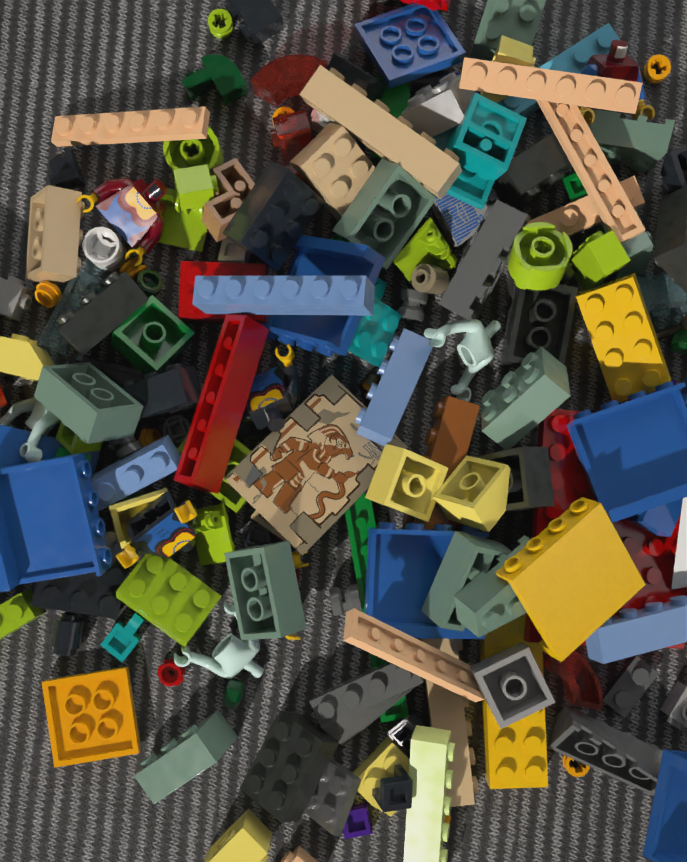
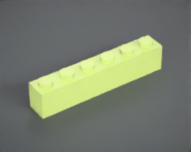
[404,725,455,862]

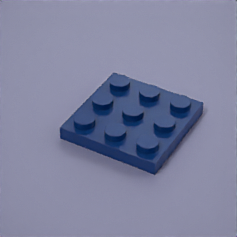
[354,3,466,89]

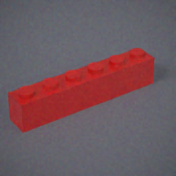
[174,315,269,494]

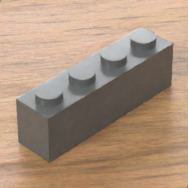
[309,662,426,746]
[548,707,663,796]

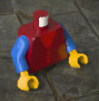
[577,40,655,125]

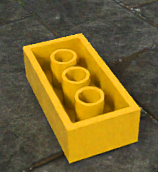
[576,273,671,402]

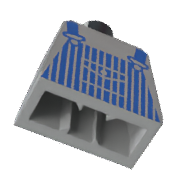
[430,188,499,249]

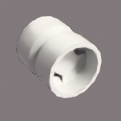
[82,227,127,271]

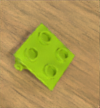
[159,188,208,252]
[393,217,457,290]
[194,503,235,566]

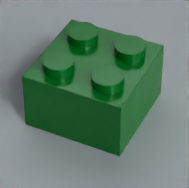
[110,295,195,375]

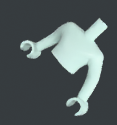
[424,319,501,402]
[0,397,61,462]
[174,594,264,679]

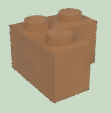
[201,158,255,242]

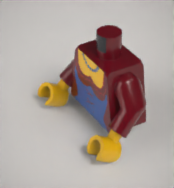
[76,178,168,268]

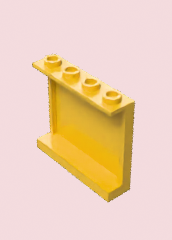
[495,497,645,662]

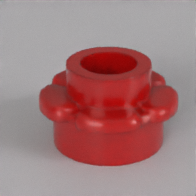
[157,658,185,687]

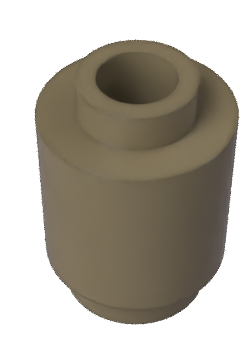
[411,264,450,294]

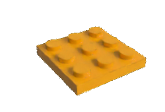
[42,666,141,768]

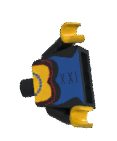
[241,344,302,432]
[115,490,197,568]

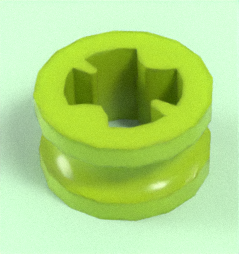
[208,9,233,38]

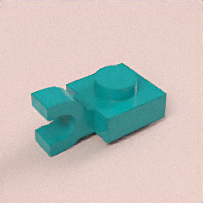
[100,612,146,662]

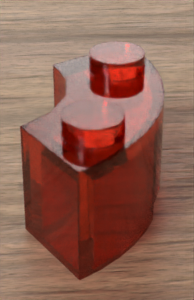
[251,54,327,108]
[270,110,313,187]
[543,650,603,711]

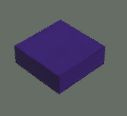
[343,802,373,839]

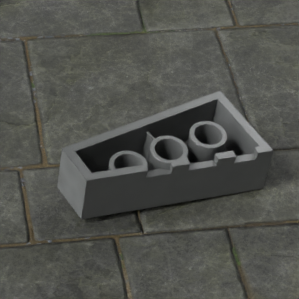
[439,200,531,320]

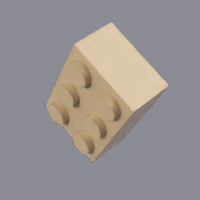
[289,123,375,221]
[25,185,85,285]

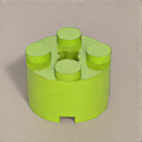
[163,126,224,175]
[507,222,572,290]

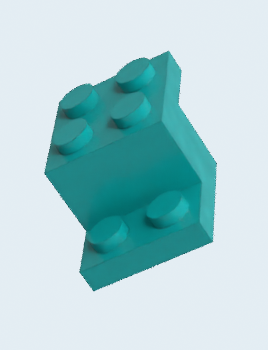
[444,93,527,210]
[348,277,402,367]

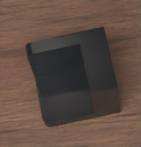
[48,146,85,190]
[372,764,413,812]

